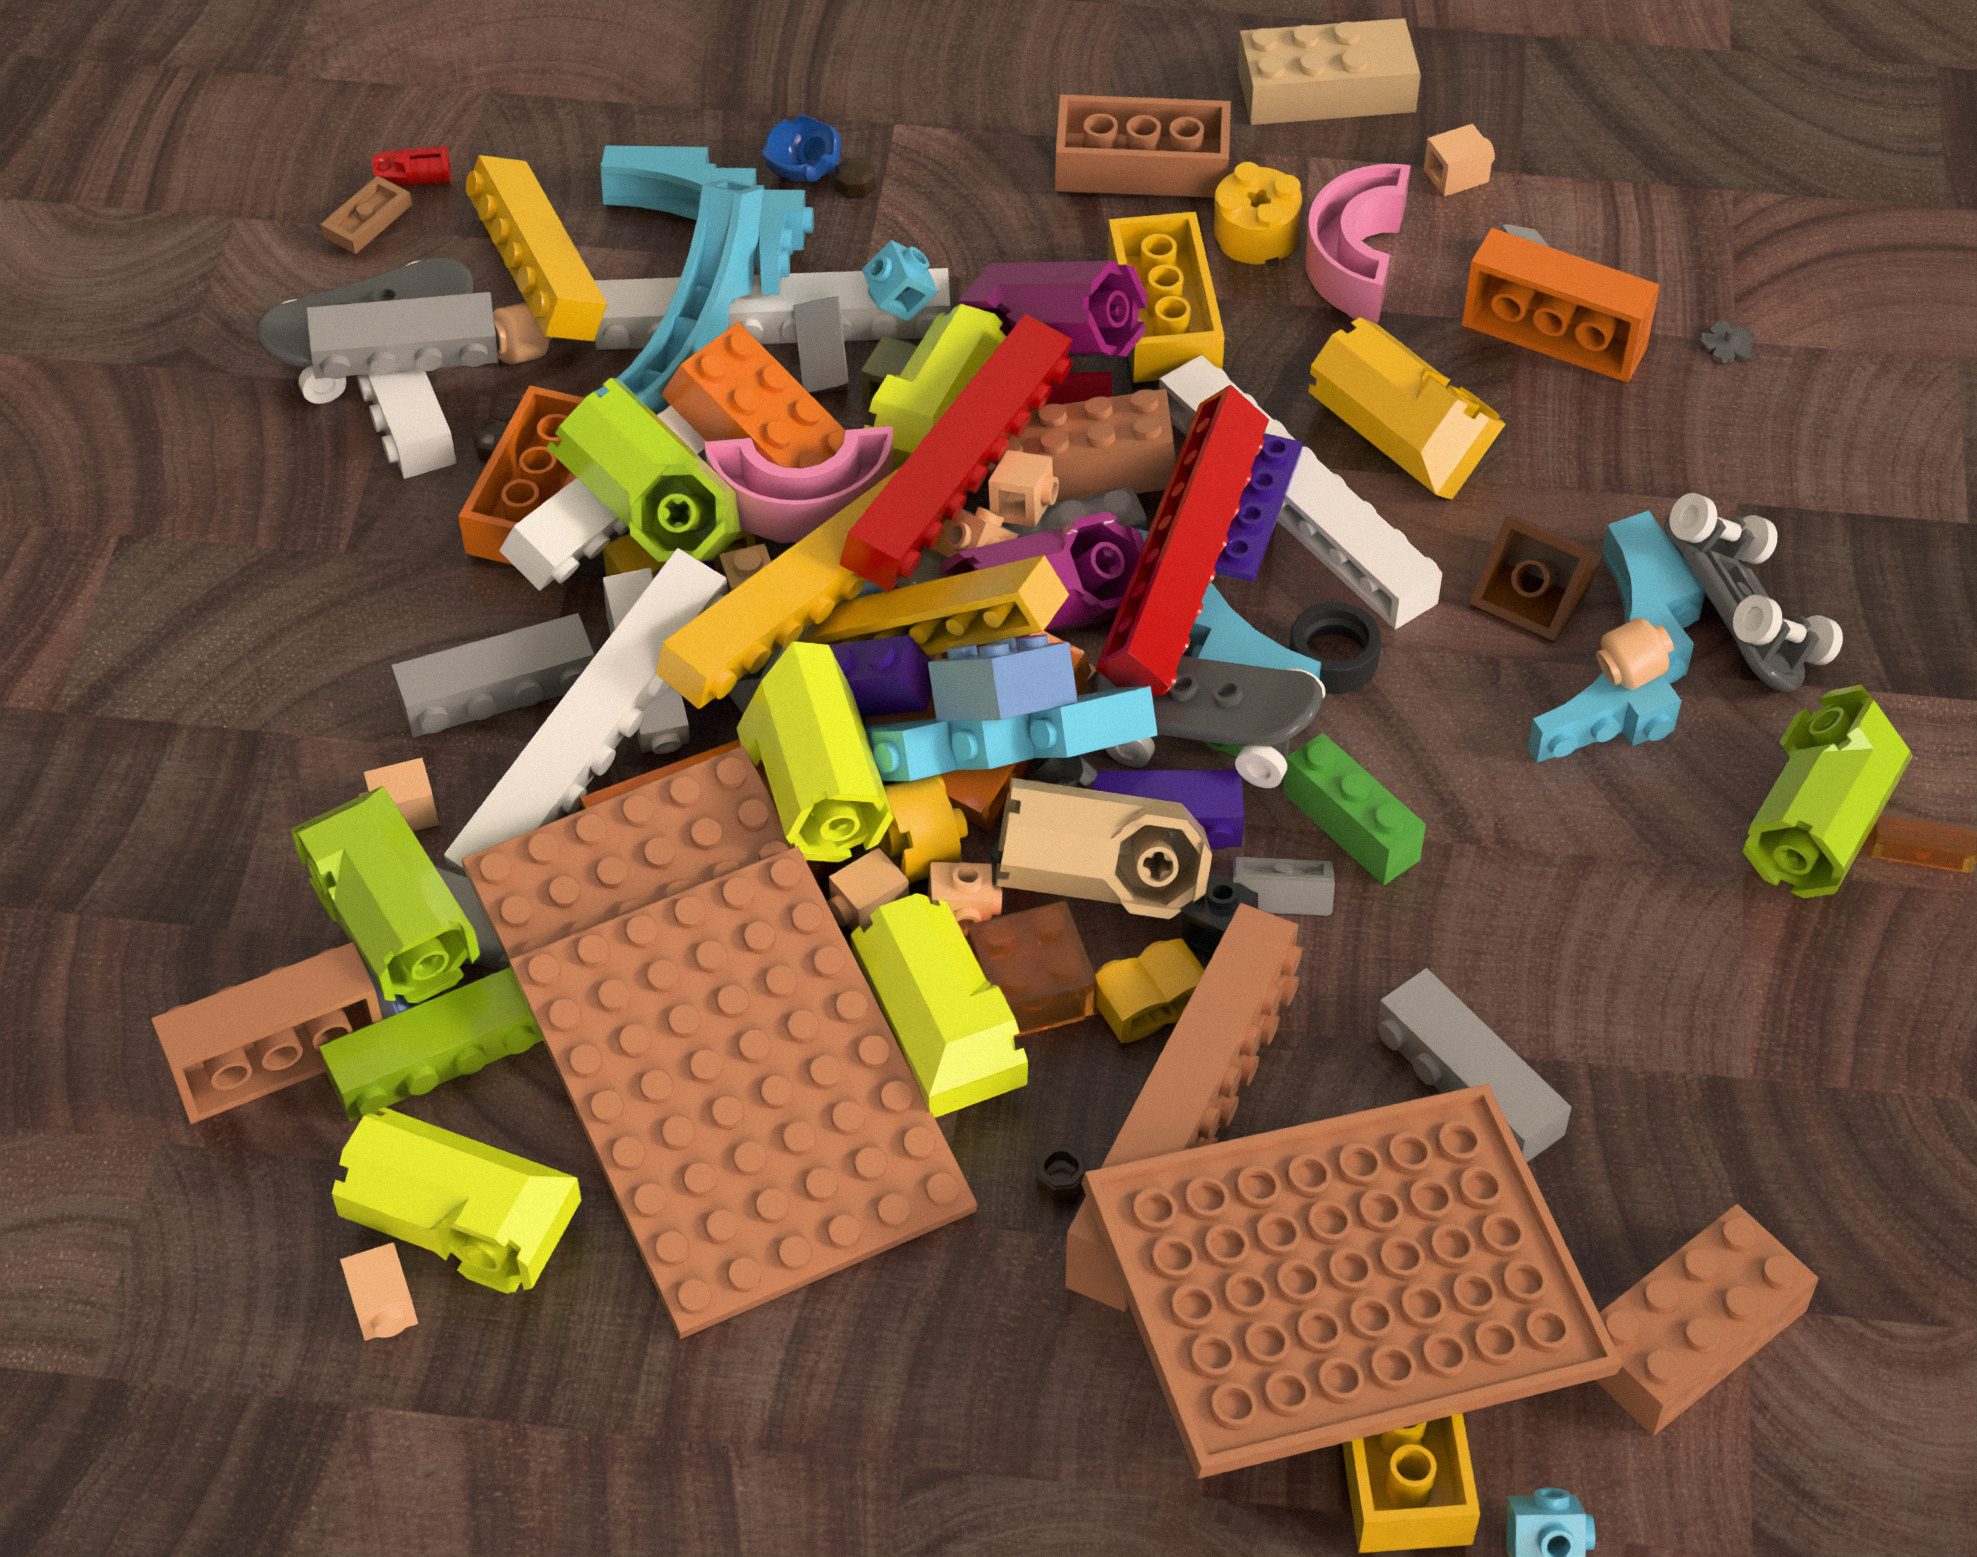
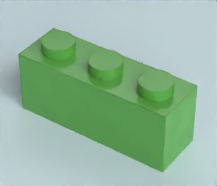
[1282,733,1426,886]

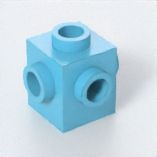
[862,240,938,322]
[1506,1488,1595,1557]

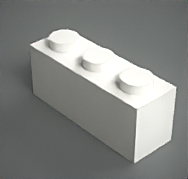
[357,370,457,479]

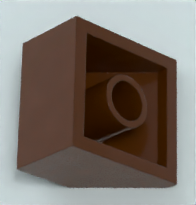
[1469,516,1604,641]

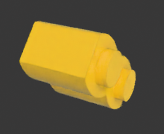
[1091,938,1205,1043]

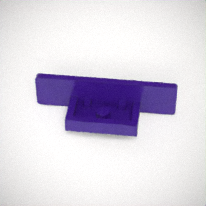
[1214,433,1303,581]

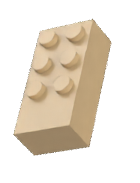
[1238,18,1421,125]

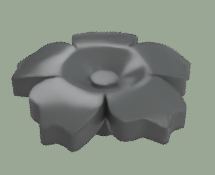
[1700,320,1754,363]

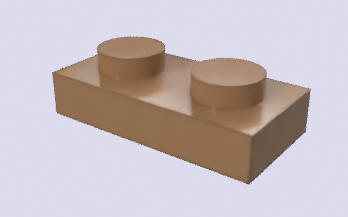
[320,176,412,254]

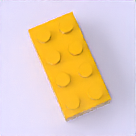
[1108,212,1225,383]
[1342,1413,1480,1553]

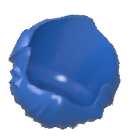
[761,113,842,182]

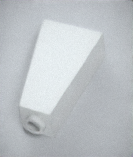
[603,568,689,754]

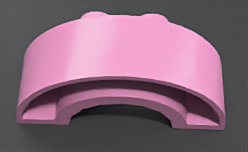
[1305,164,1411,323]
[704,426,894,543]

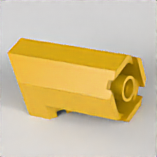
[1309,317,1505,500]

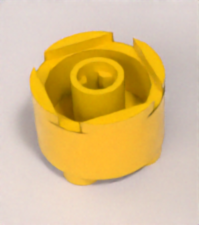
[1213,162,1302,264]
[870,774,968,884]

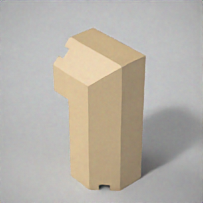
[995,778,1212,919]

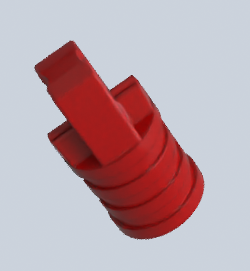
[372,145,451,187]

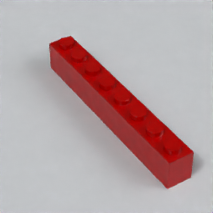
[839,314,1073,592]
[1095,384,1269,696]

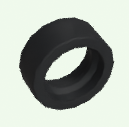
[1289,602,1381,694]

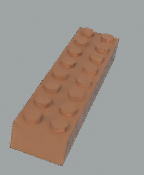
[1065,903,1303,1312]

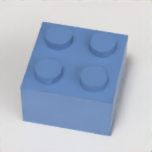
[928,634,1078,722]

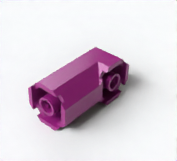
[955,261,1147,357]
[939,511,1144,651]

